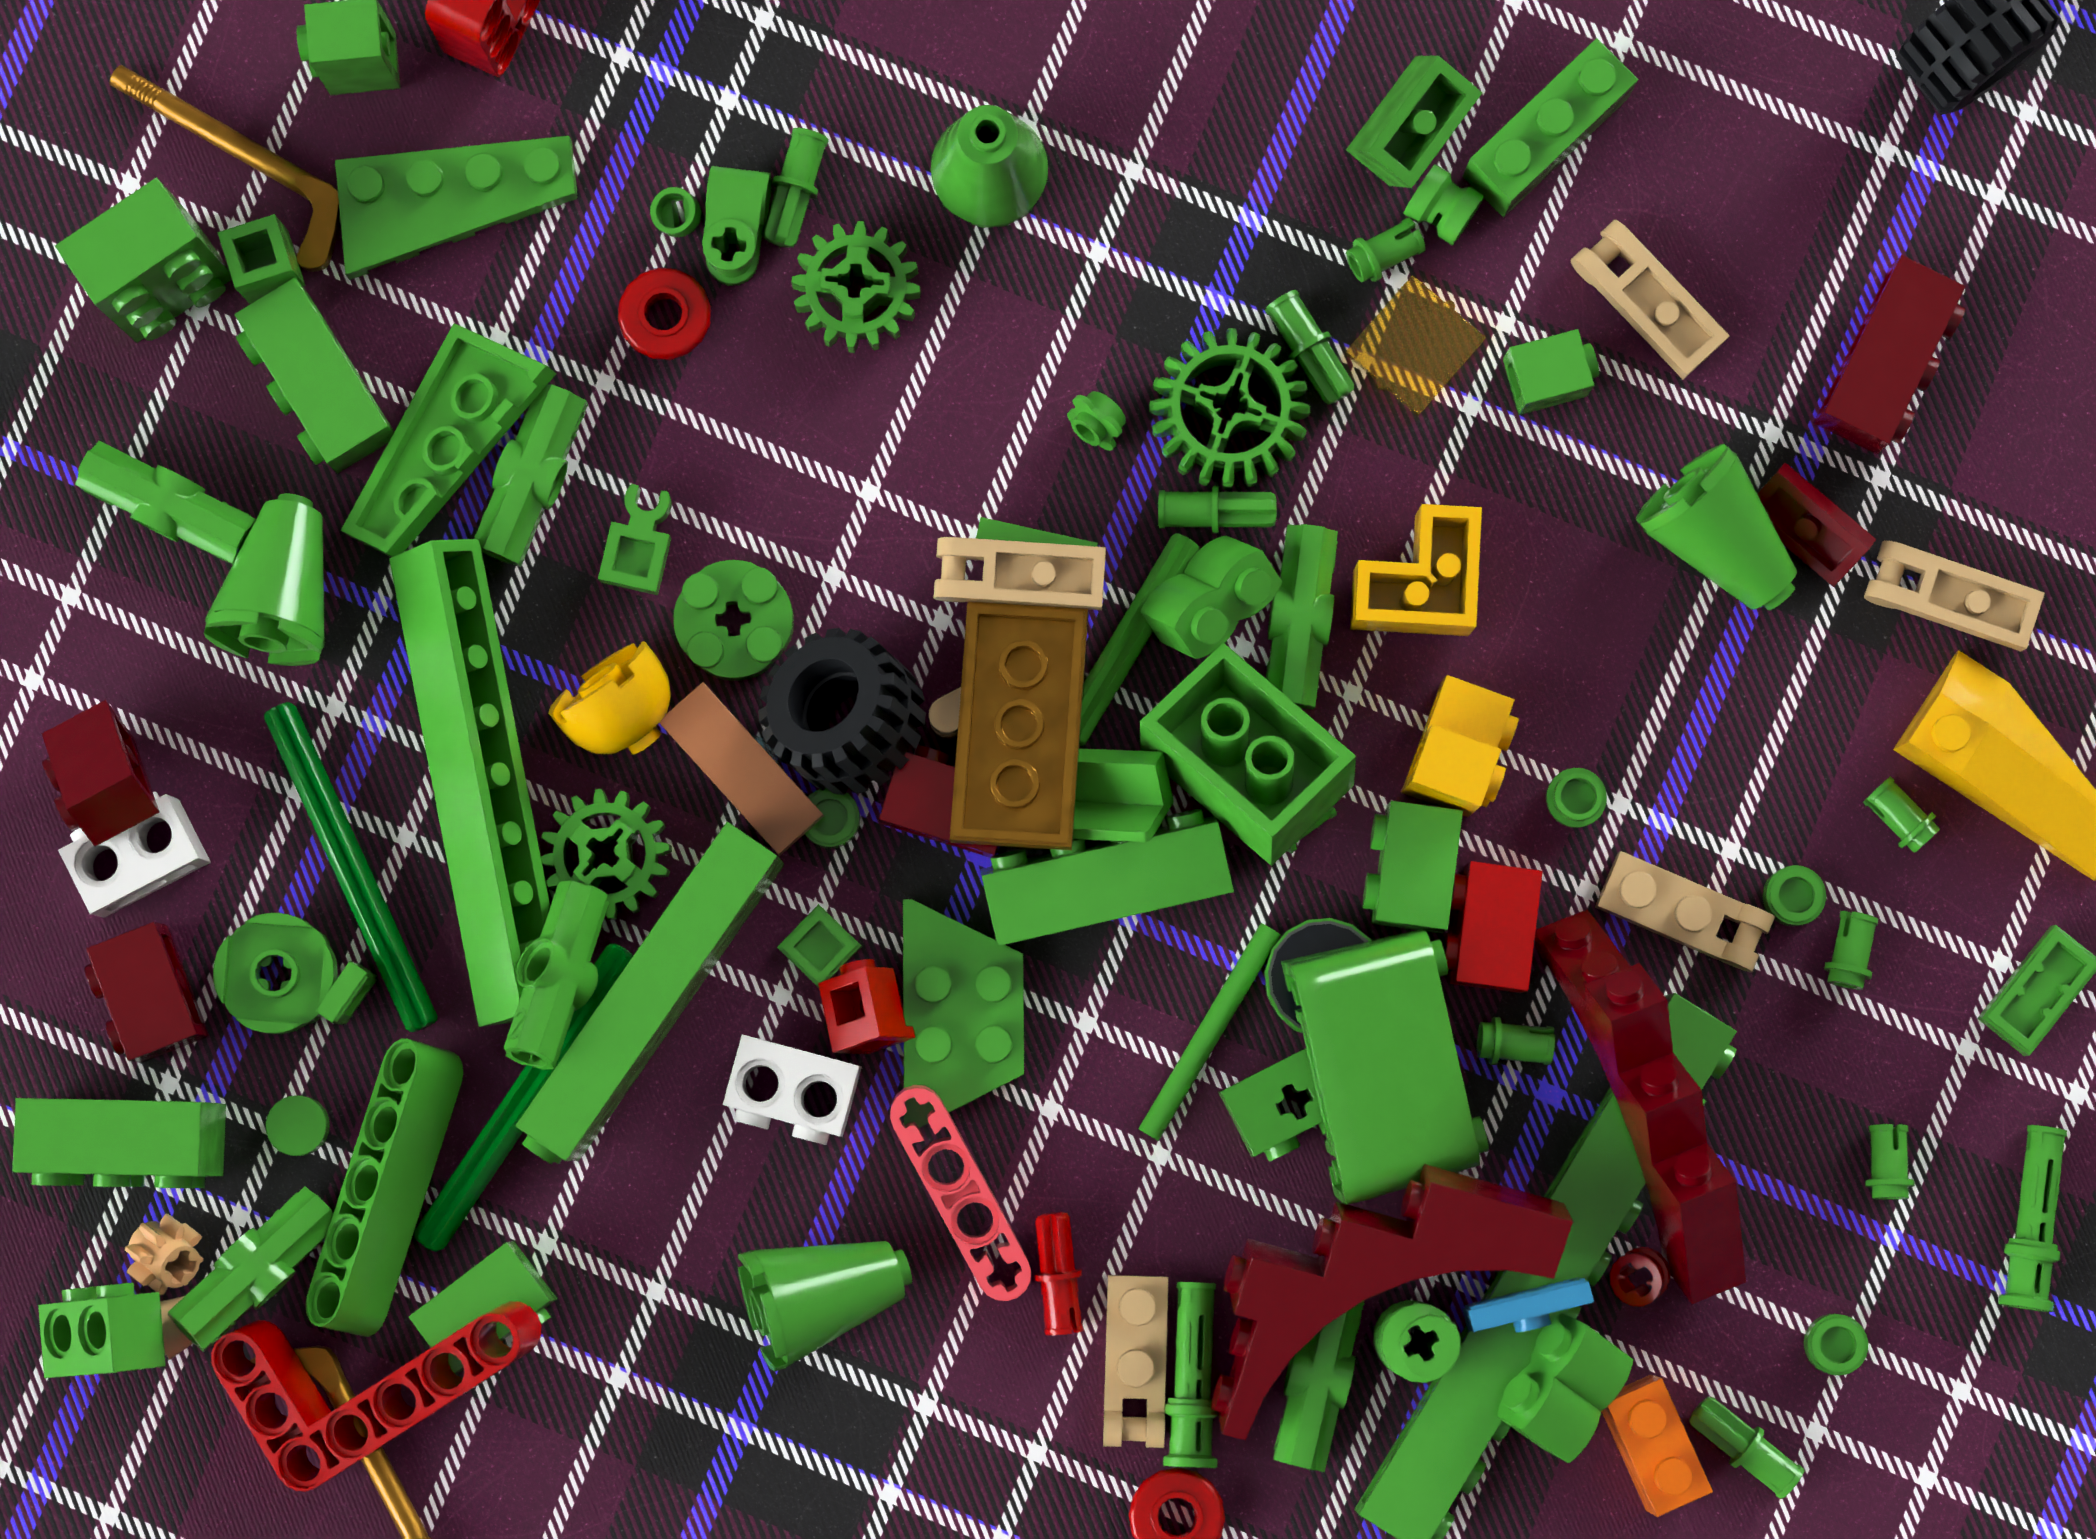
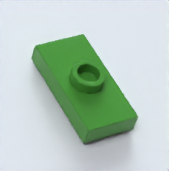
[1977,925,2096,1056]

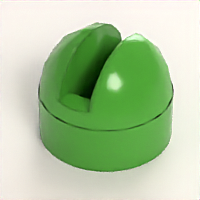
[650,187,702,237]

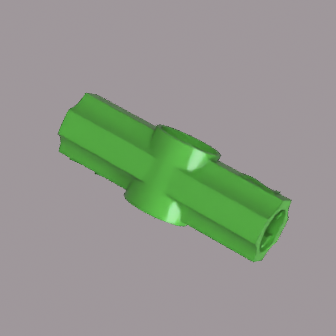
[474,384,588,567]
[75,440,256,565]
[1266,524,1338,709]
[503,880,609,1070]
[168,1186,333,1352]
[1273,1301,1365,1472]

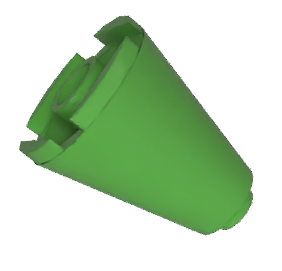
[931,105,1048,228]
[1636,444,1797,610]
[204,493,325,666]
[738,1241,912,1371]

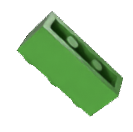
[1462,38,1639,218]
[234,277,395,474]

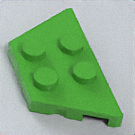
[903,899,1024,1128]

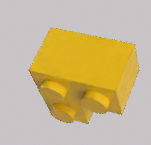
[1350,504,1482,636]
[1401,675,1519,817]

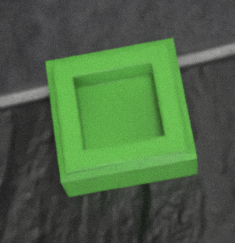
[777,904,862,988]
[315,961,377,1025]

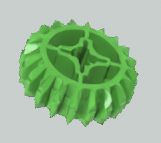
[1149,328,1310,490]

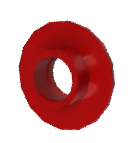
[618,268,711,360]
[1128,1467,1225,1539]

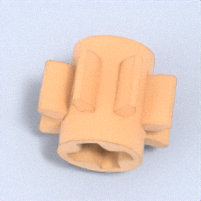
[125,1214,204,1295]

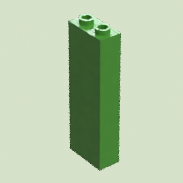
[515,822,785,1164]

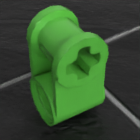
[702,166,771,286]

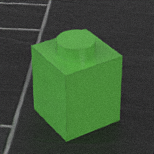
[217,214,306,304]
[1503,329,1599,415]

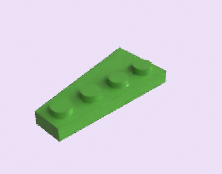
[335,136,578,280]
[341,323,556,557]

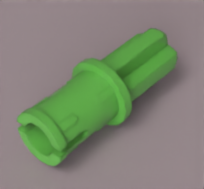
[763,128,829,248]
[1264,290,1354,404]
[1158,486,1277,533]
[1689,1396,1804,1499]

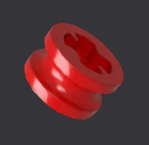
[1610,1247,1671,1307]

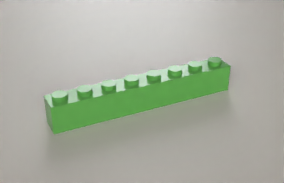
[389,539,550,1027]

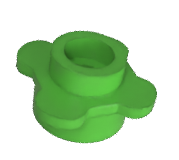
[1067,391,1126,451]

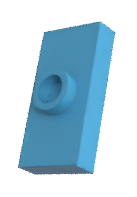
[1462,1277,1594,1333]

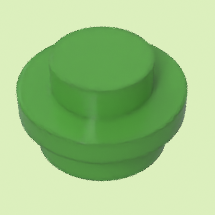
[1546,768,1607,828]

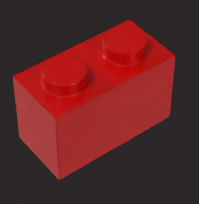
[1443,861,1543,993]

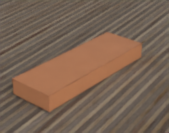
[659,682,824,856]

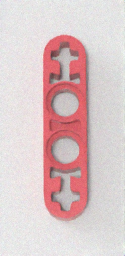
[890,1085,1031,1301]

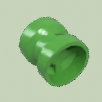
[1403,164,1485,246]

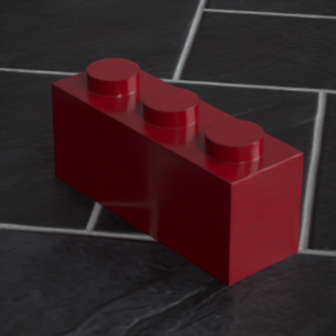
[1814,255,1966,454]

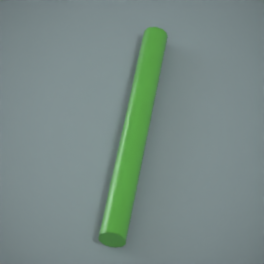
[1138,923,1281,1141]

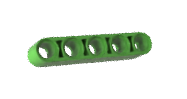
[306,1039,463,1337]

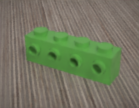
[981,809,1234,946]

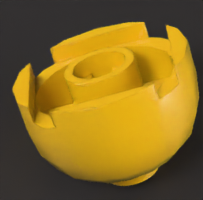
[548,641,671,755]

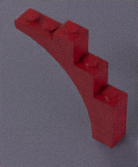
[1535,909,1746,1304]
[1212,1164,1573,1440]

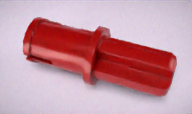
[1034,1212,1083,1335]

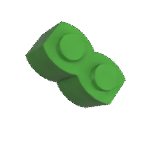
[1140,535,1282,659]
[1497,1313,1634,1464]

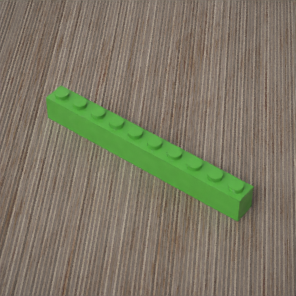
[1354,993,1737,1539]

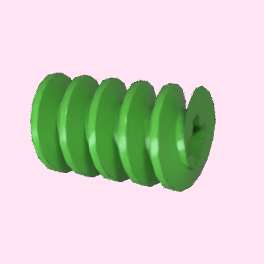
[1373,1300,1461,1383]

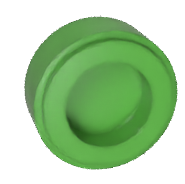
[805,788,860,849]
[1763,865,1826,926]
[266,1095,330,1156]
[1804,1314,1868,1375]

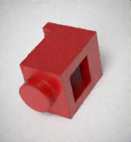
[818,959,915,1054]

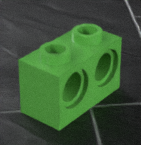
[38,1282,166,1378]

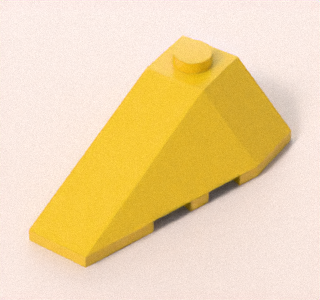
[1893,650,2096,881]

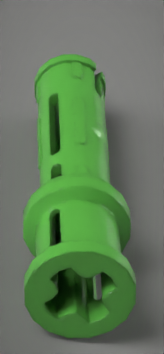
[1998,1125,2067,1312]
[1163,1282,1219,1468]

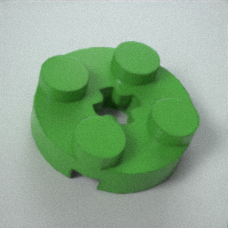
[674,560,794,681]
[213,913,338,1034]

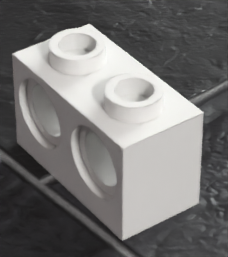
[58,792,211,918]
[723,1034,862,1145]

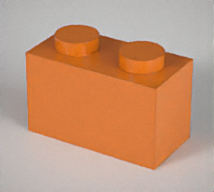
[1602,1374,1713,1517]

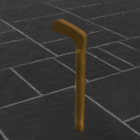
[109,65,340,272]
[250,1346,430,1539]

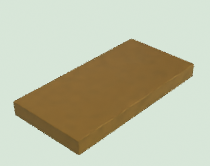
[950,601,1088,850]

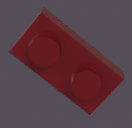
[1757,462,1876,587]

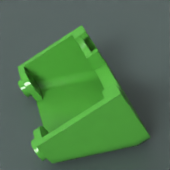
[1281,929,1489,1205]

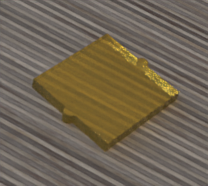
[1345,275,1487,416]

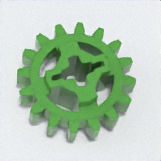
[791,221,921,353]
[541,789,672,920]

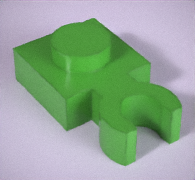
[598,484,672,595]

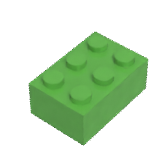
[55,177,232,343]
[1139,643,1356,866]
[12,1098,226,1188]

